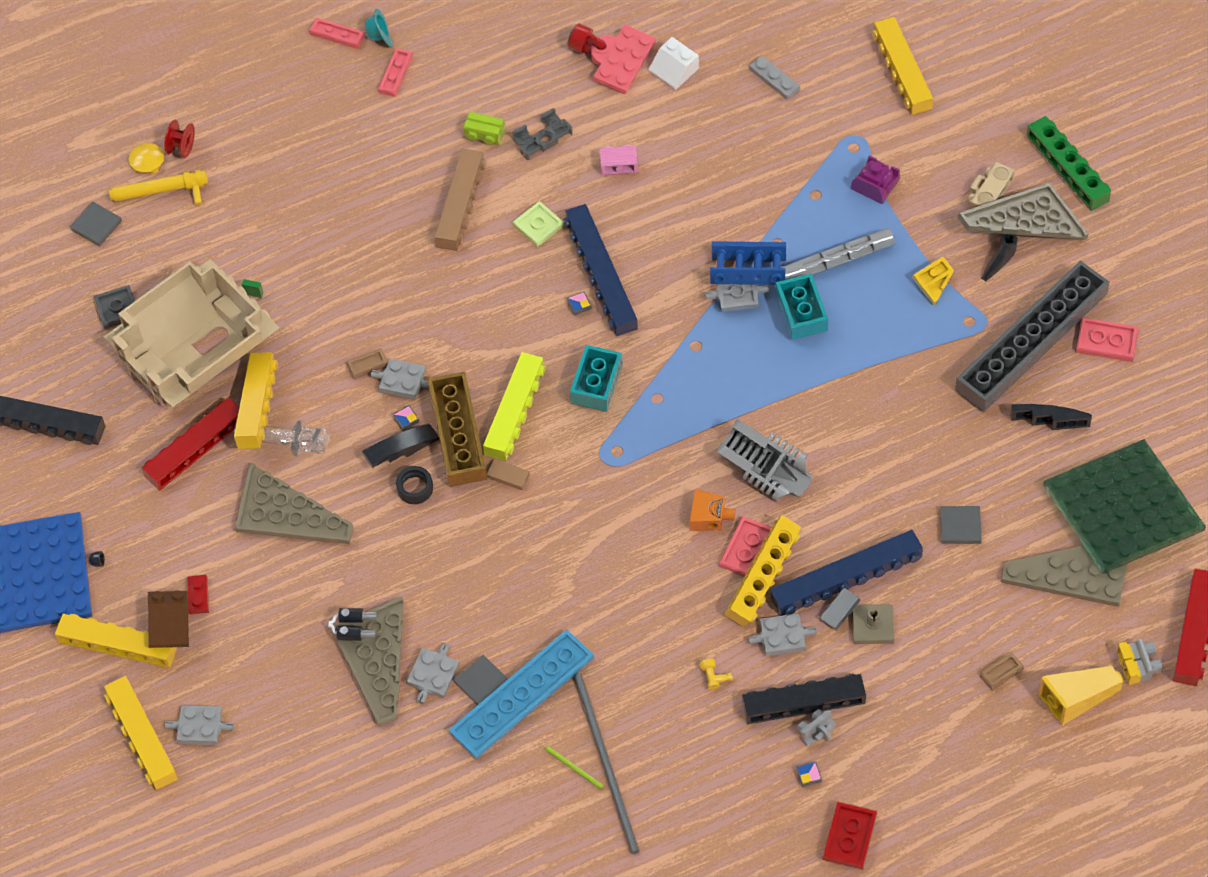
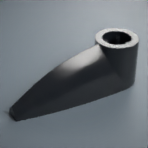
[981,234,1018,281]

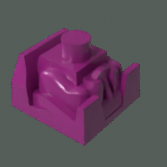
[850,155,900,204]

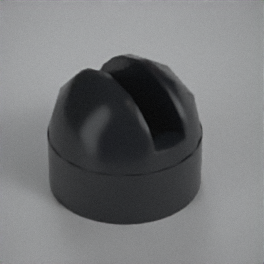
[89,551,105,567]

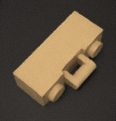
[967,162,1015,209]

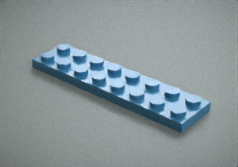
[449,630,594,759]

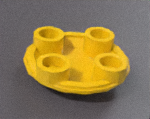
[129,143,164,174]

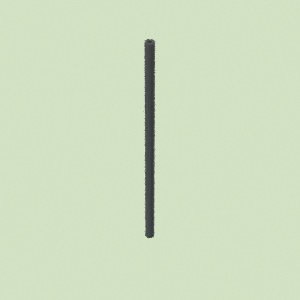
[574,673,639,854]

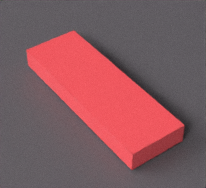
[309,17,365,49]
[378,48,413,97]

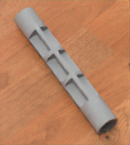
[780,228,895,280]

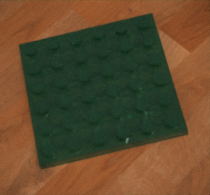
[1043,439,1206,574]

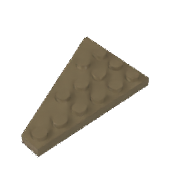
[957,182,1089,240]
[235,463,353,544]
[1001,536,1132,607]
[331,596,404,727]

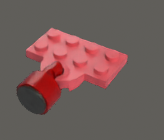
[567,23,656,94]

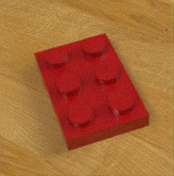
[823,801,877,870]

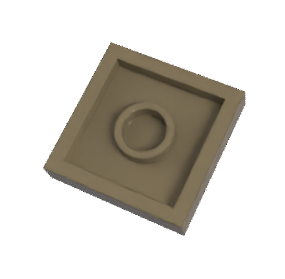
[853,604,894,644]

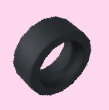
[396,466,433,504]

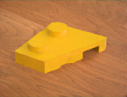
[912,257,954,305]

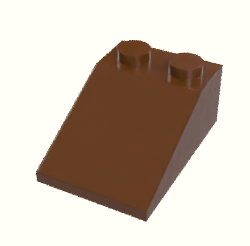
[148,590,189,648]

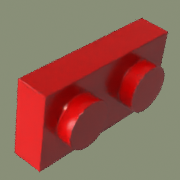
[187,574,209,615]

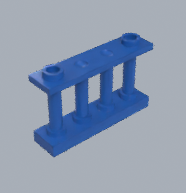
[710,241,786,285]

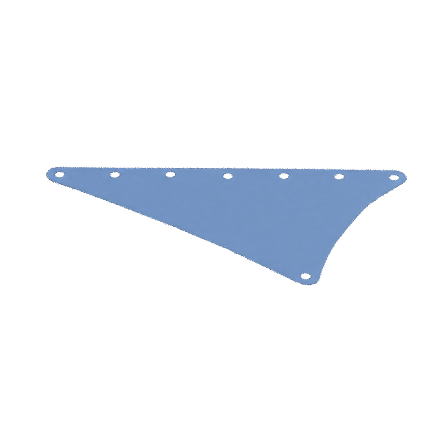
[599,135,987,467]

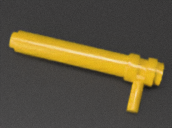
[109,169,208,205]

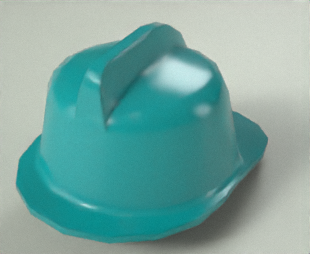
[365,9,393,47]

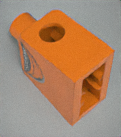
[690,489,736,531]

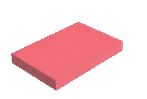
[1076,317,1138,362]
[719,516,771,576]

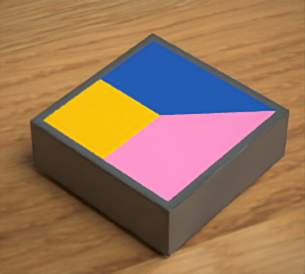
[567,292,592,316]
[393,405,419,431]
[796,761,822,787]

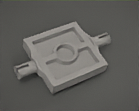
[706,284,770,312]
[371,359,429,400]
[749,613,817,656]
[407,642,459,704]
[165,705,234,745]

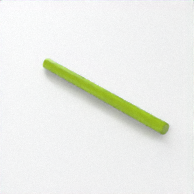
[545,746,604,789]

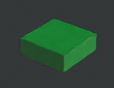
[241,279,263,298]

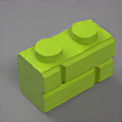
[463,111,505,145]

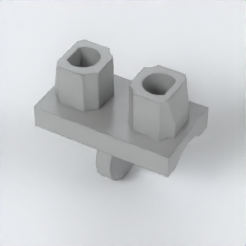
[797,709,836,747]

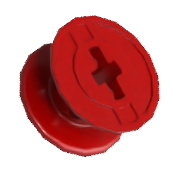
[164,119,195,158]

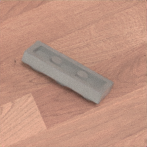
[749,56,800,100]

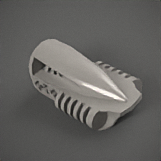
[716,419,813,501]

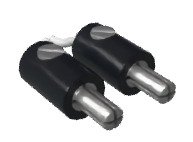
[328,608,377,641]

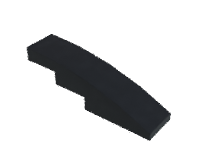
[1010,404,1092,430]
[362,423,440,468]

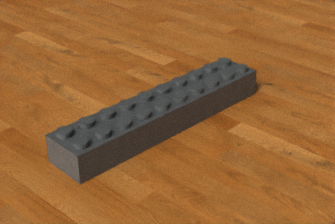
[955,260,1109,412]

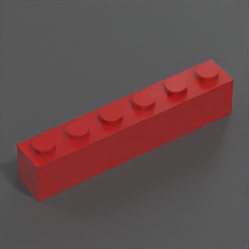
[142,397,240,491]
[1173,568,1208,687]

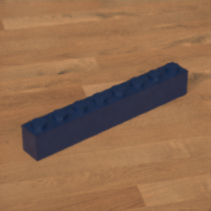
[563,204,638,336]
[770,529,923,616]

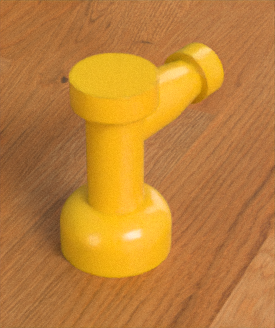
[699,658,732,690]

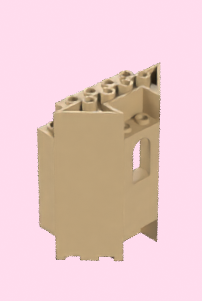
[104,259,280,408]

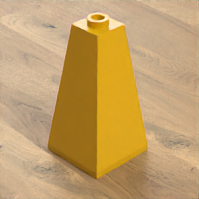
[1038,666,1123,726]

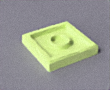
[512,201,564,248]

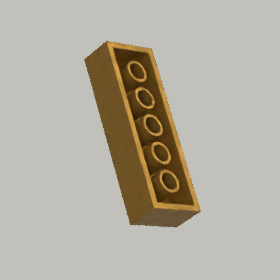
[428,372,487,487]

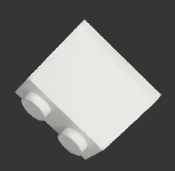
[649,37,699,90]

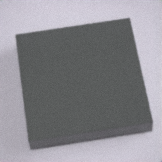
[70,201,122,247]
[94,285,135,329]
[940,506,982,544]
[454,655,508,705]

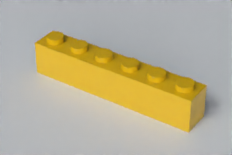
[872,17,933,115]
[234,352,278,449]
[55,614,177,669]
[104,676,178,791]

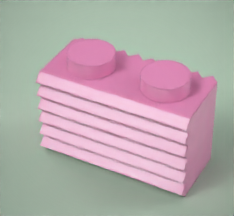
[600,145,638,176]

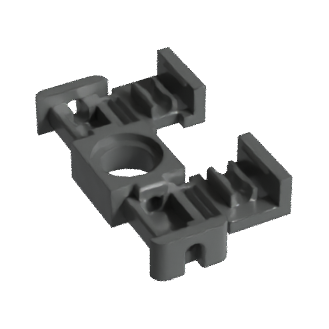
[512,108,573,160]

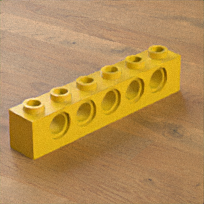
[724,515,801,627]

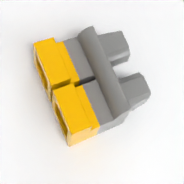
[1117,639,1162,685]

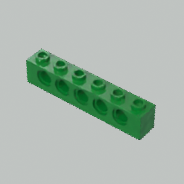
[1027,115,1111,211]

